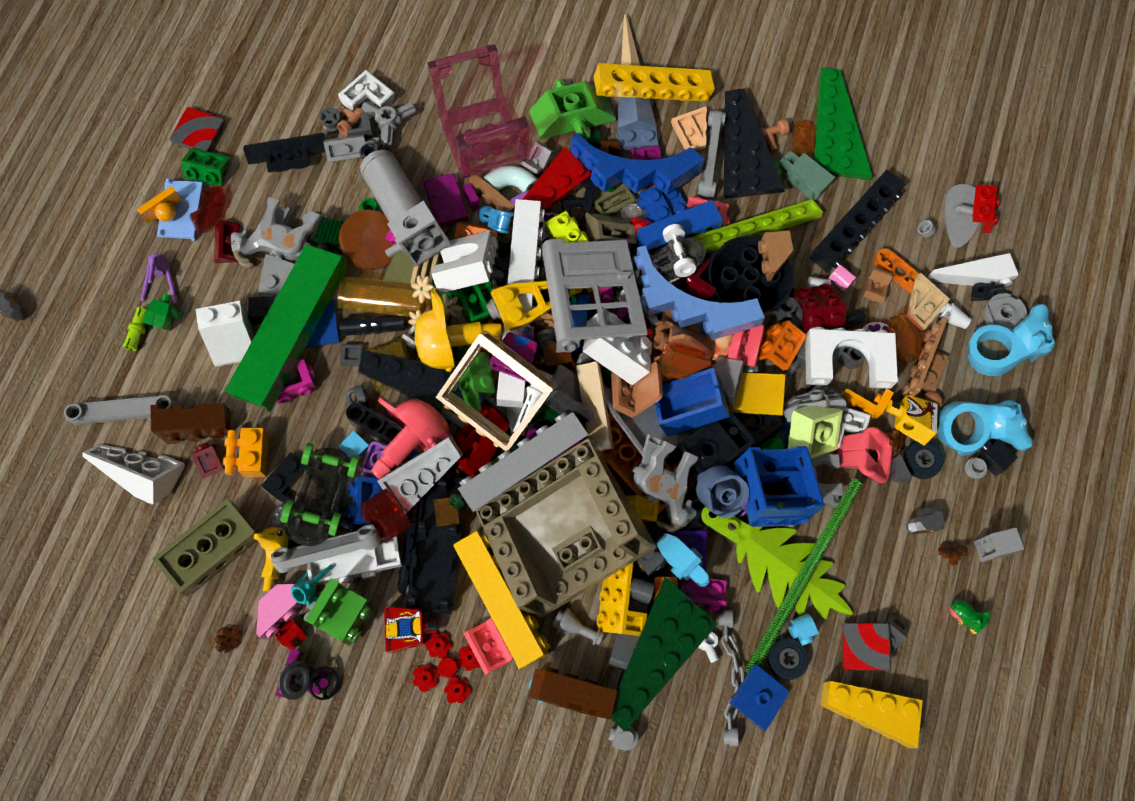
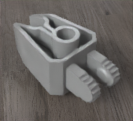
[783,390,847,422]

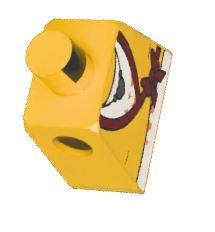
[886,395,938,445]

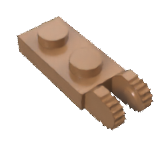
[468,175,515,219]

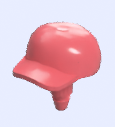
[371,396,450,479]

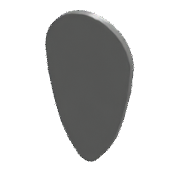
[944,184,979,248]

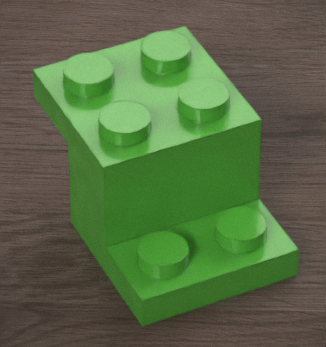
[305,578,374,646]

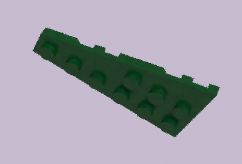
[611,577,718,732]

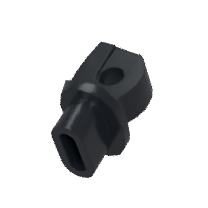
[971,282,1004,301]

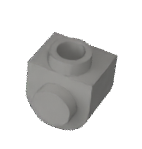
[608,725,638,751]

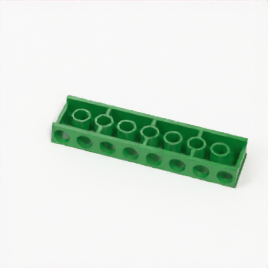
[225,244,348,412]

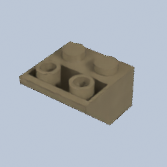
[585,212,637,251]

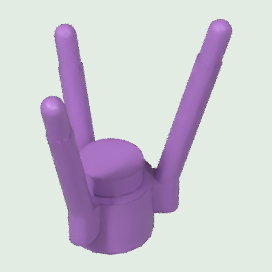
[141,254,178,303]

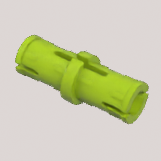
[123,307,146,351]

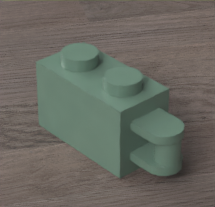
[779,151,835,202]

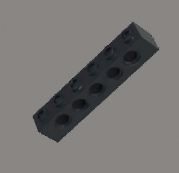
[809,169,906,273]

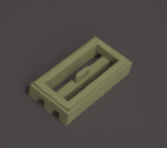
[592,185,637,216]

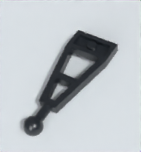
[261,452,361,533]

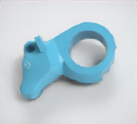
[967,304,1055,376]
[937,400,1033,456]

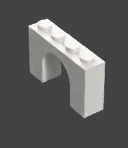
[431,231,498,294]
[805,327,898,389]

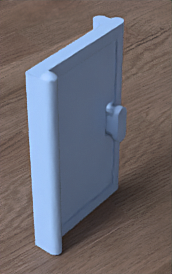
[157,178,204,241]

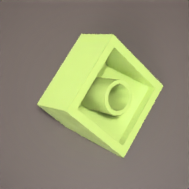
[788,406,843,459]

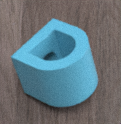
[788,613,819,646]

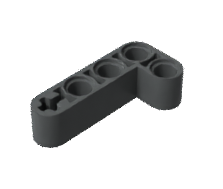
[608,577,655,671]

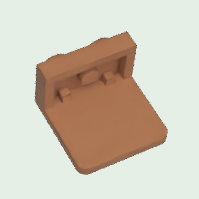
[611,362,663,418]

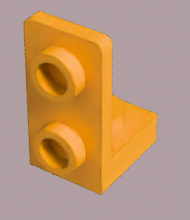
[841,388,894,419]

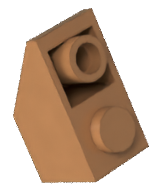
[758,230,793,281]

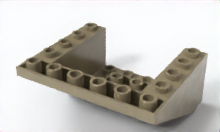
[476,438,657,618]

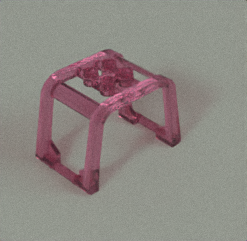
[427,44,529,179]

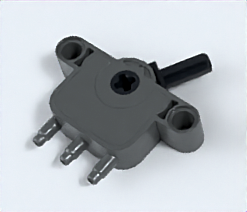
[769,296,866,388]

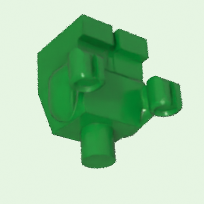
[142,293,184,331]

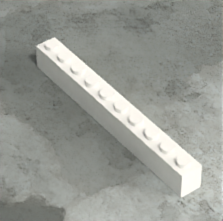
[497,199,544,408]

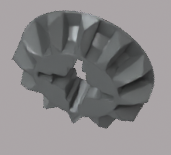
[276,661,311,700]

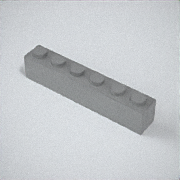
[458,412,588,512]

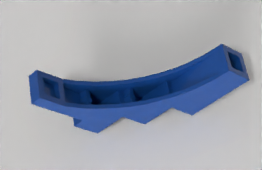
[570,133,705,195]

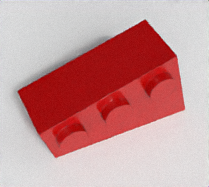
[453,404,509,477]

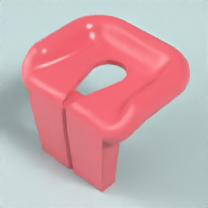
[836,427,893,484]

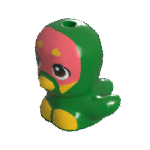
[950,599,990,635]

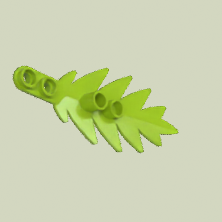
[701,507,853,620]

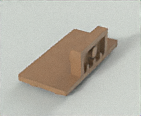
[902,317,949,397]

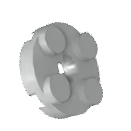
[983,293,1027,329]

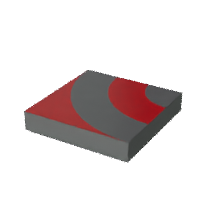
[170,107,225,152]
[842,623,891,671]

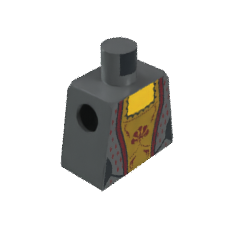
[633,549,665,582]

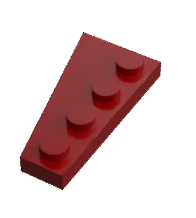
[522,147,592,212]

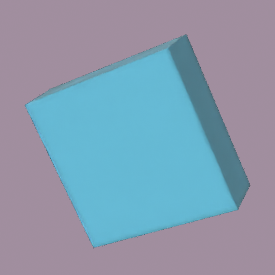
[338,431,369,459]

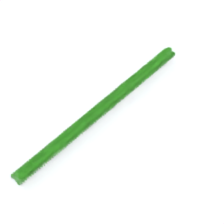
[744,478,863,675]

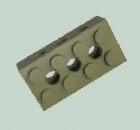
[152,499,257,597]

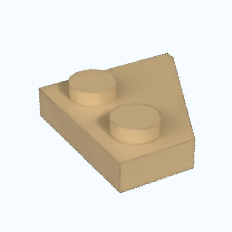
[906,273,950,331]

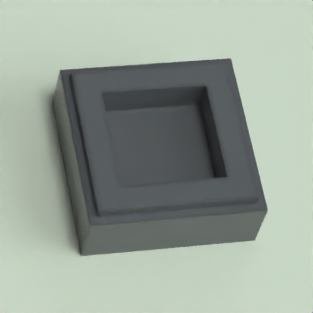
[340,344,364,367]

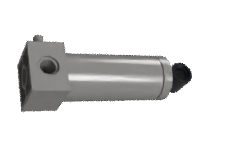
[359,142,451,267]

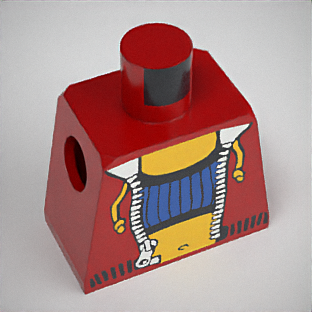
[384,607,437,654]

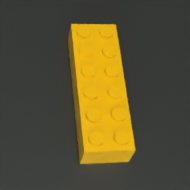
[453,531,551,669]

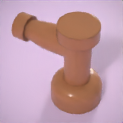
[337,106,364,137]
[760,119,789,152]

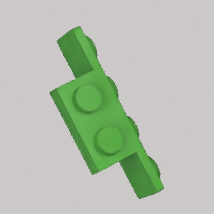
[453,345,496,413]

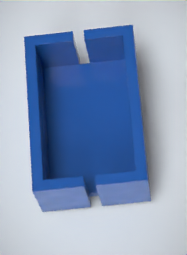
[655,368,730,437]

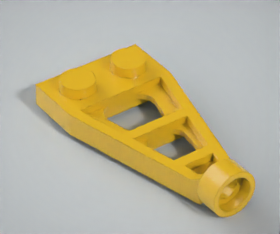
[491,281,582,332]

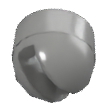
[917,220,936,238]

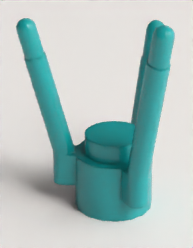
[291,565,333,606]

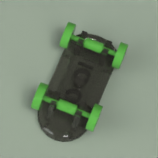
[281,442,360,546]

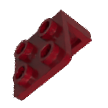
[681,258,717,301]
[792,284,847,332]

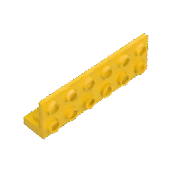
[597,495,659,636]

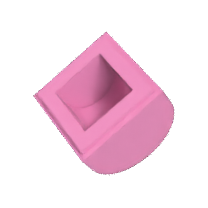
[828,265,856,292]

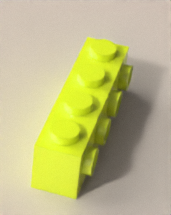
[544,211,593,292]

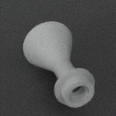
[553,608,604,645]

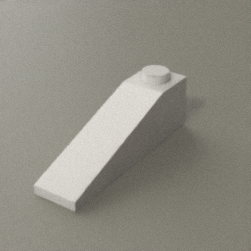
[927,253,1018,287]

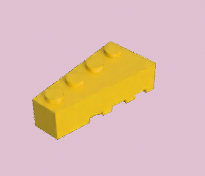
[821,681,923,748]

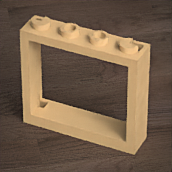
[436,330,558,451]

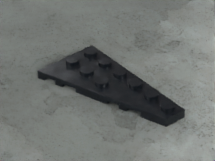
[724,89,785,199]

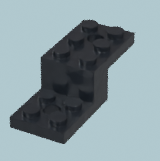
[676,408,784,475]

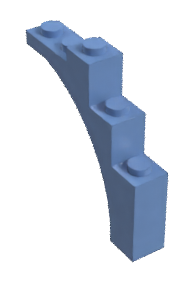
[634,245,764,340]

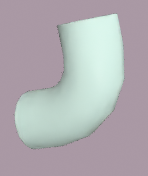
[483,165,538,192]

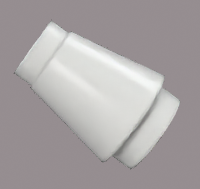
[938,302,971,329]

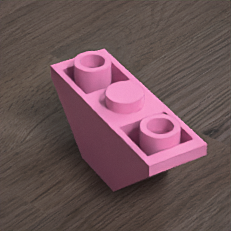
[256,584,317,639]

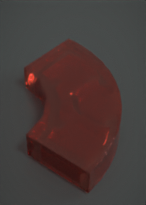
[189,185,225,235]

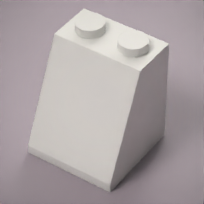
[196,301,255,367]

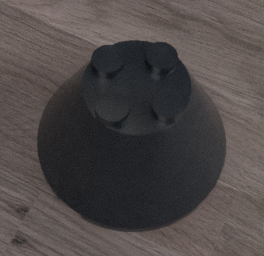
[708,236,794,315]

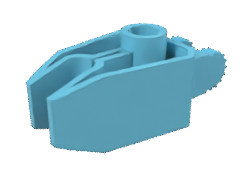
[656,533,710,587]

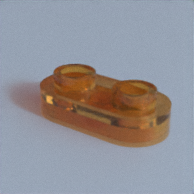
[792,120,814,157]

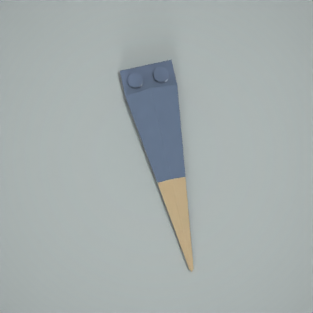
[617,14,658,151]

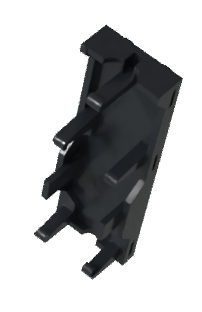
[406,477,465,615]

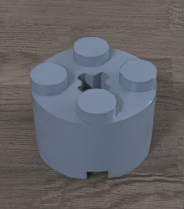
[696,466,749,518]

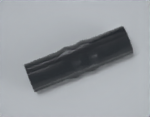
[339,313,405,336]

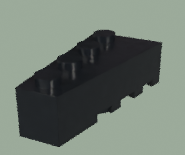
[358,350,449,412]

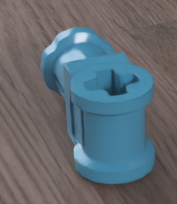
[478,205,514,234]

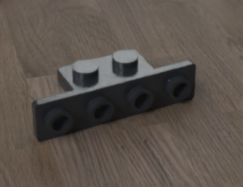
[243,133,326,173]

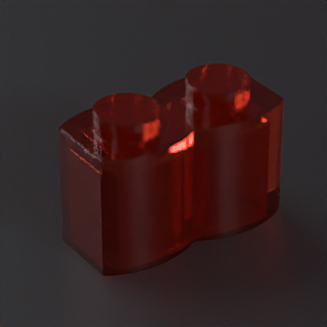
[361,489,411,543]

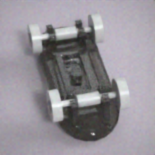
[613,224,706,302]

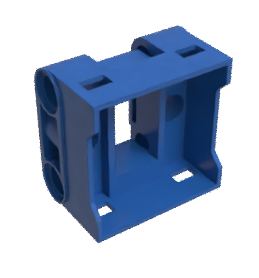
[734,446,825,527]

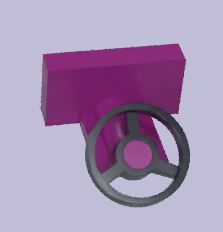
[275,649,340,700]

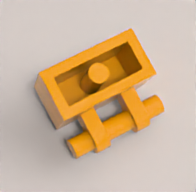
[223,428,269,477]

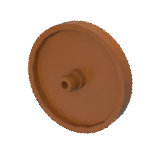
[339,210,393,270]

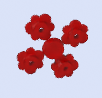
[413,633,480,703]

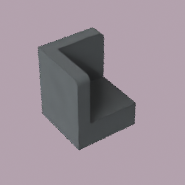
[347,112,373,140]

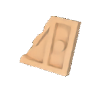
[671,106,707,152]

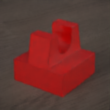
[275,618,307,650]

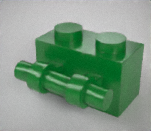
[452,280,494,324]

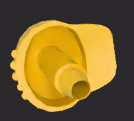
[414,287,503,372]

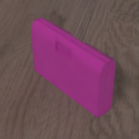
[423,173,468,227]

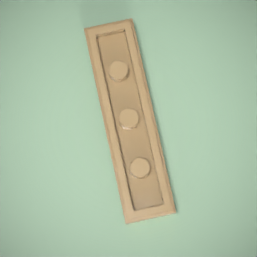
[576,361,614,451]

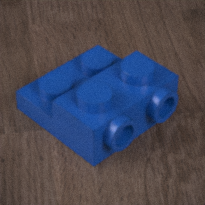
[637,186,688,223]
[348,477,400,525]

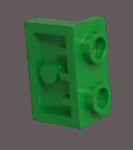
[181,148,231,187]

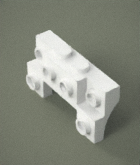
[305,523,402,585]

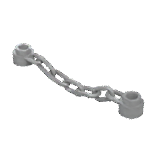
[719,609,744,746]

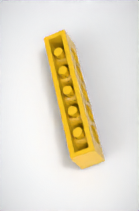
[594,63,715,102]

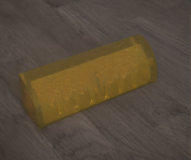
[338,276,426,317]

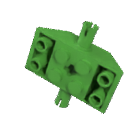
[529,78,616,140]

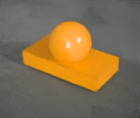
[137,186,182,224]

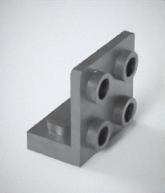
[545,365,593,423]

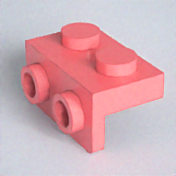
[727,325,765,367]
[464,617,513,675]

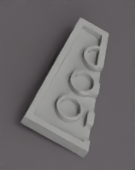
[258,254,346,304]
[377,435,463,518]

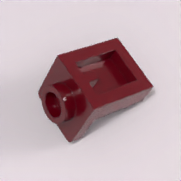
[191,442,224,479]

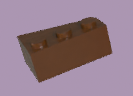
[150,403,231,444]
[528,666,617,720]

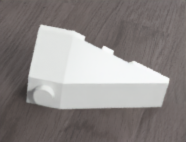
[83,444,185,504]

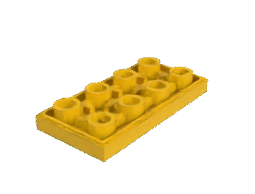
[727,373,785,415]

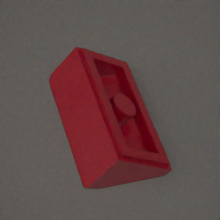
[214,220,240,263]

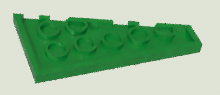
[813,68,873,181]

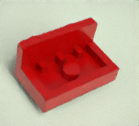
[972,185,1000,233]

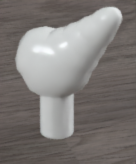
[699,632,719,663]

